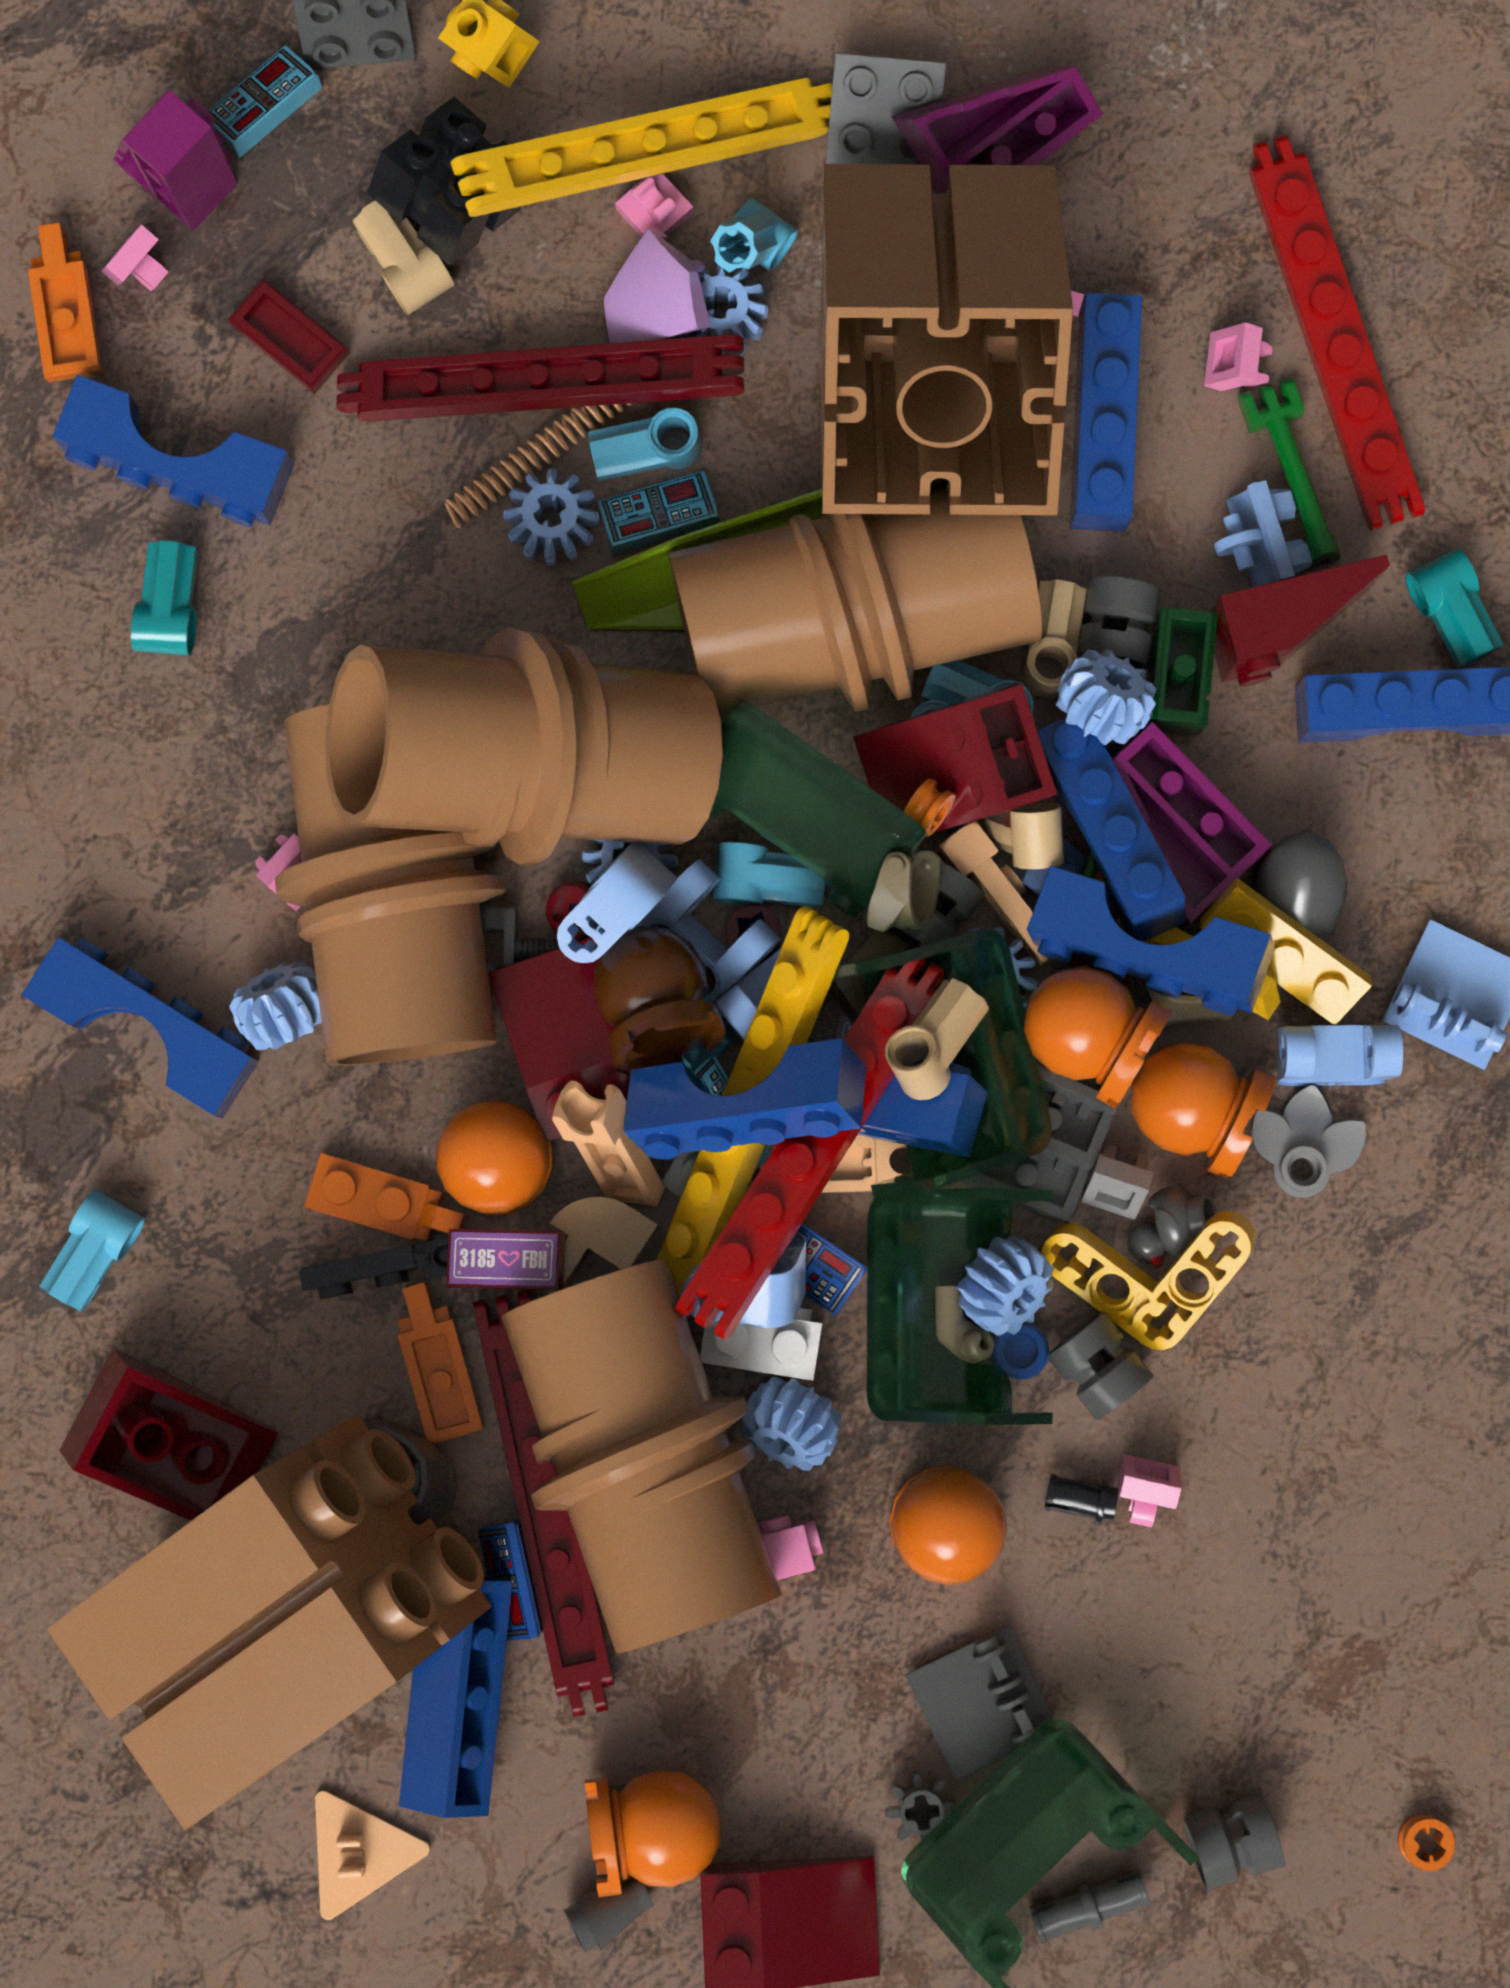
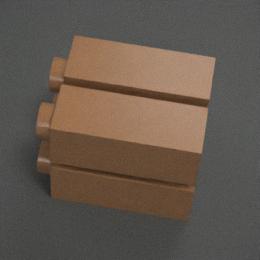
[820,164,1073,515]
[46,1414,492,1831]

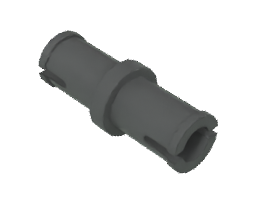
[1029,1869,1151,1944]

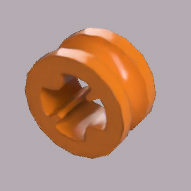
[901,778,956,837]
[1397,1814,1455,1871]

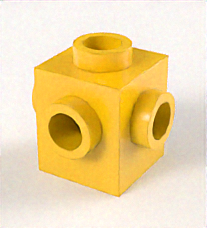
[438,0,540,88]

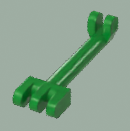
[1238,378,1341,570]

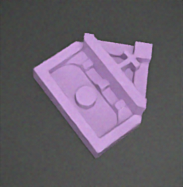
[604,227,711,343]

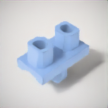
[1214,480,1313,587]

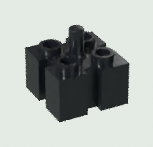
[368,96,522,266]

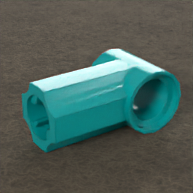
[131,540,199,656]
[1405,548,1504,669]

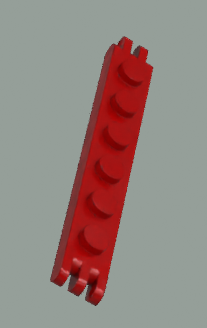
[1249,135,1425,531]
[675,953,945,1340]

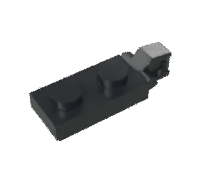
[299,1237,448,1300]

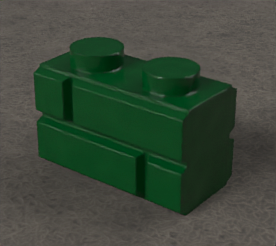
[1144,607,1218,736]

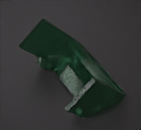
[709,698,928,925]
[833,929,1052,1197]
[866,1187,1053,1425]
[901,1719,1199,1988]

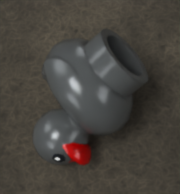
[1127,1186,1217,1269]

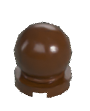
[594,926,726,1072]

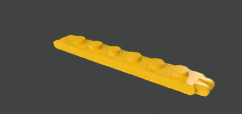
[450,78,833,217]
[656,906,849,1297]

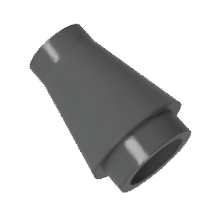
[563,1877,654,1952]

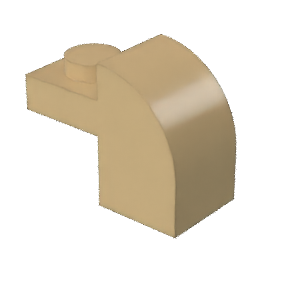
[547,1197,659,1293]

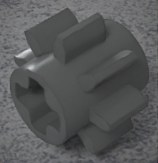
[884,1770,958,1847]

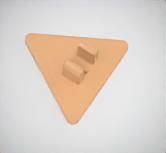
[315,1790,430,1920]

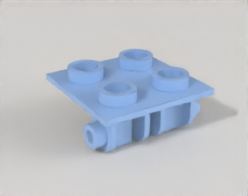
[1382,919,1510,1070]

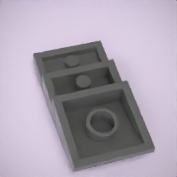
[962,964,1149,1224]

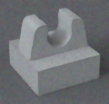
[1081,1144,1154,1220]

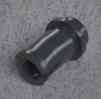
[1044,1473,1119,1526]

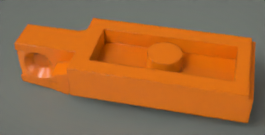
[28,222,103,383]
[304,1153,467,1242]
[397,1281,485,1444]

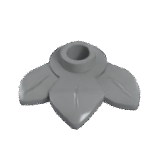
[1251,1085,1366,1198]

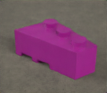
[891,65,1103,194]
[112,90,238,231]
[1112,722,1272,931]

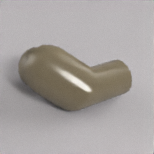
[935,1286,995,1363]

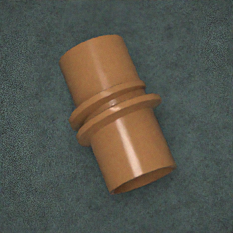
[668,488,1042,715]
[325,627,723,866]
[275,704,506,1066]
[502,1258,782,1654]

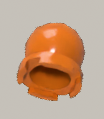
[1024,965,1173,1109]
[1130,1042,1277,1179]
[436,1100,554,1216]
[888,1465,1008,1585]
[584,1770,722,1897]

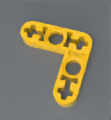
[1041,1211,1256,1350]

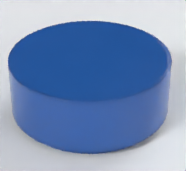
[991,1322,1049,1380]

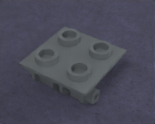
[292,0,416,69]
[826,52,946,164]
[905,1625,1059,1781]

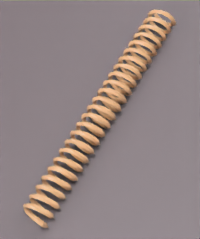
[445,403,632,528]

